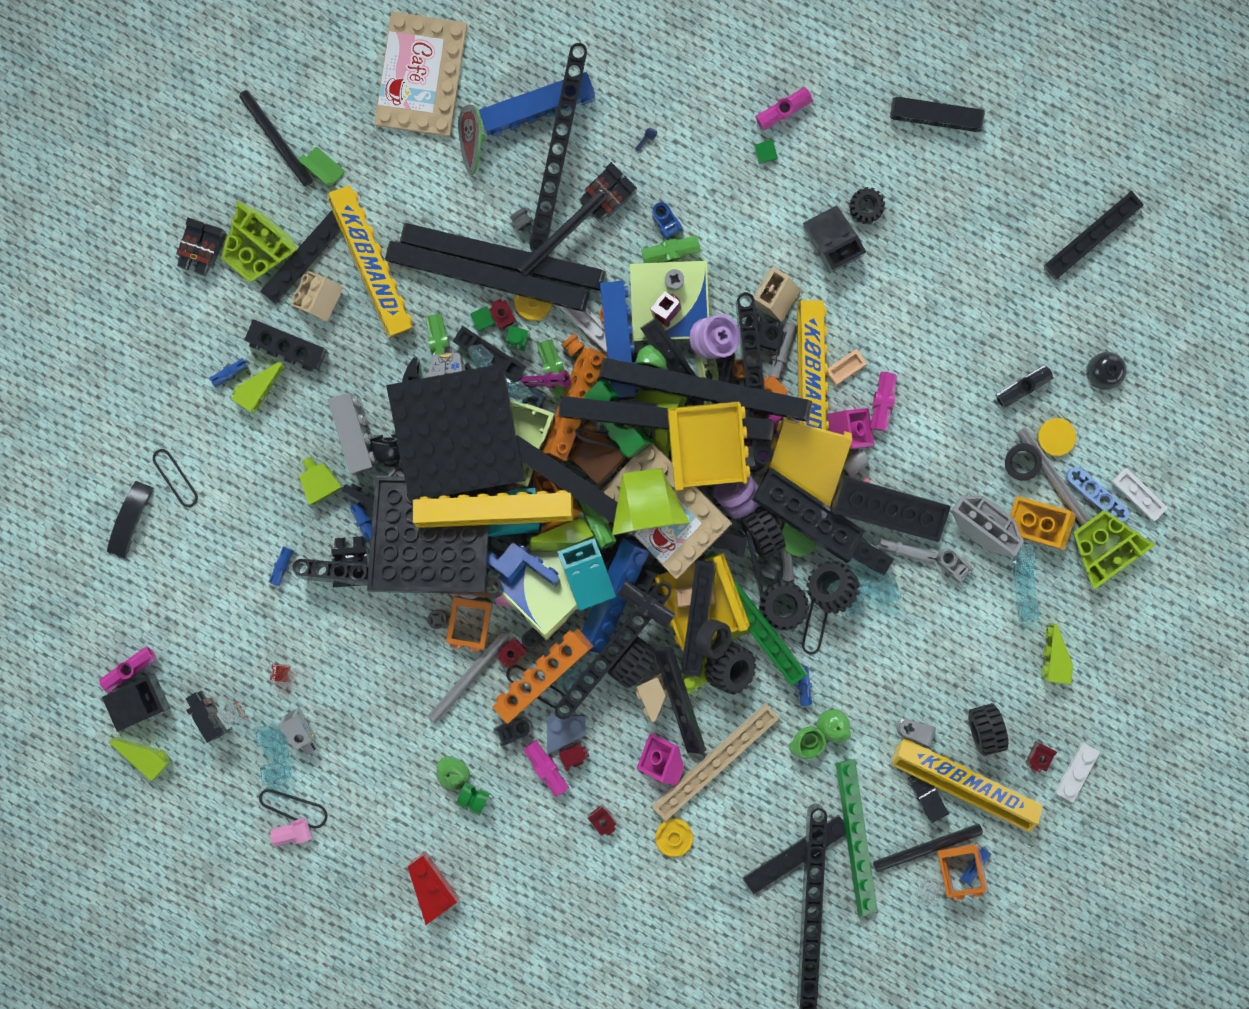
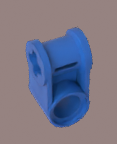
[652,202,684,240]

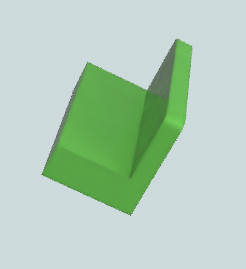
[298,147,345,189]

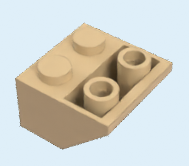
[749,267,800,323]
[290,271,344,322]
[635,672,668,722]

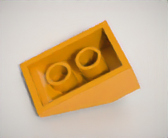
[1010,496,1076,551]

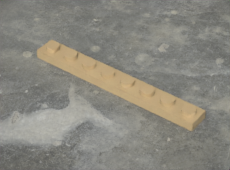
[652,703,779,821]

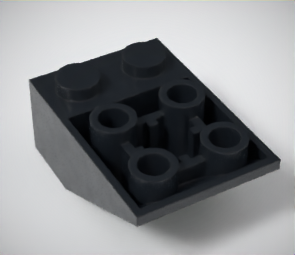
[803,205,866,274]
[102,674,170,732]

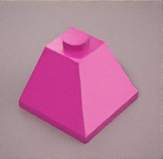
[828,408,875,449]
[637,733,684,786]

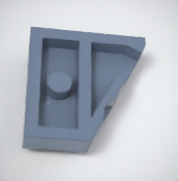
[547,715,586,753]

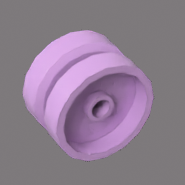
[690,314,740,360]
[713,474,759,518]

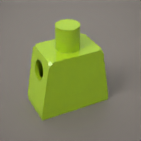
[299,457,344,505]

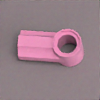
[270,818,312,846]

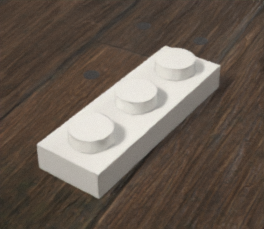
[1111,468,1168,522]
[1054,742,1100,802]

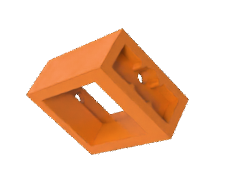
[446,596,493,652]
[938,844,989,901]

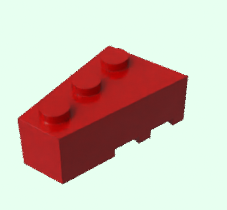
[407,851,459,925]

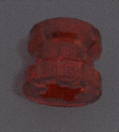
[270,664,291,682]

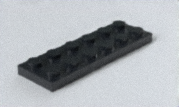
[752,467,865,564]
[831,475,951,542]

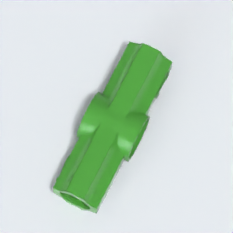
[641,235,701,263]
[425,314,450,356]
[537,339,565,399]
[576,498,616,549]

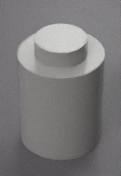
[842,449,870,477]

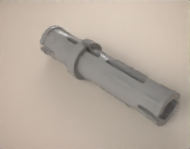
[768,322,798,380]
[877,538,937,564]

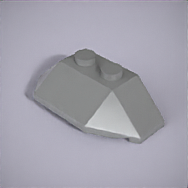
[951,496,1024,558]

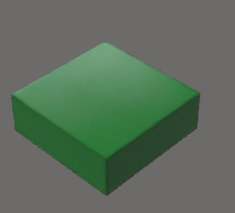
[754,139,778,164]
[470,306,495,332]

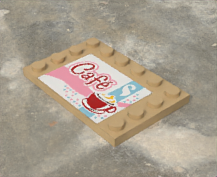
[374,12,467,137]
[601,443,732,579]

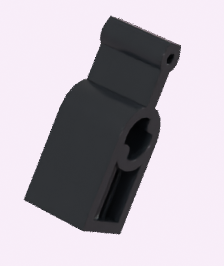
[907,775,949,823]

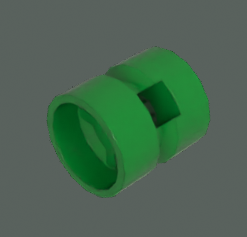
[455,782,490,816]

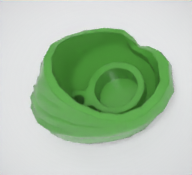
[635,345,667,370]
[817,709,851,743]
[789,726,826,759]
[436,756,470,790]

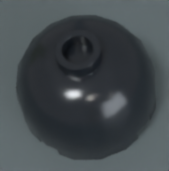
[1086,352,1127,390]
[370,434,400,467]

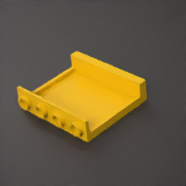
[667,402,750,490]
[760,417,852,507]
[655,553,750,651]

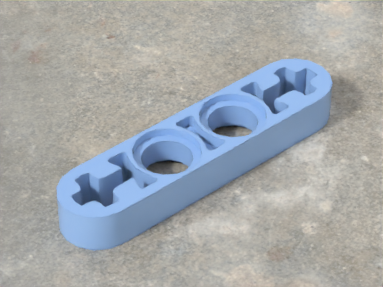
[1066,467,1129,522]

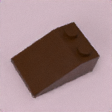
[568,421,626,486]

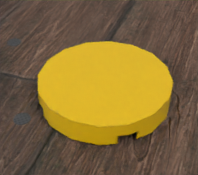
[514,295,552,321]
[1037,418,1076,456]
[655,818,693,857]

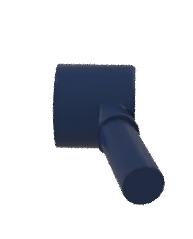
[635,128,657,151]

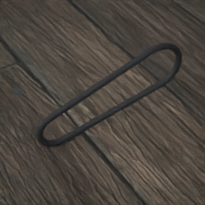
[575,428,620,450]
[259,789,328,829]

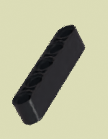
[890,97,985,132]

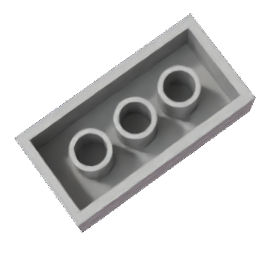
[327,392,380,475]

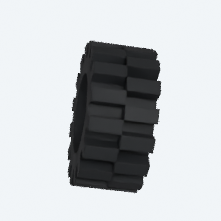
[849,187,885,224]

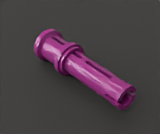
[514,371,571,389]

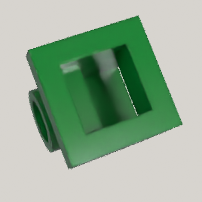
[506,326,530,352]

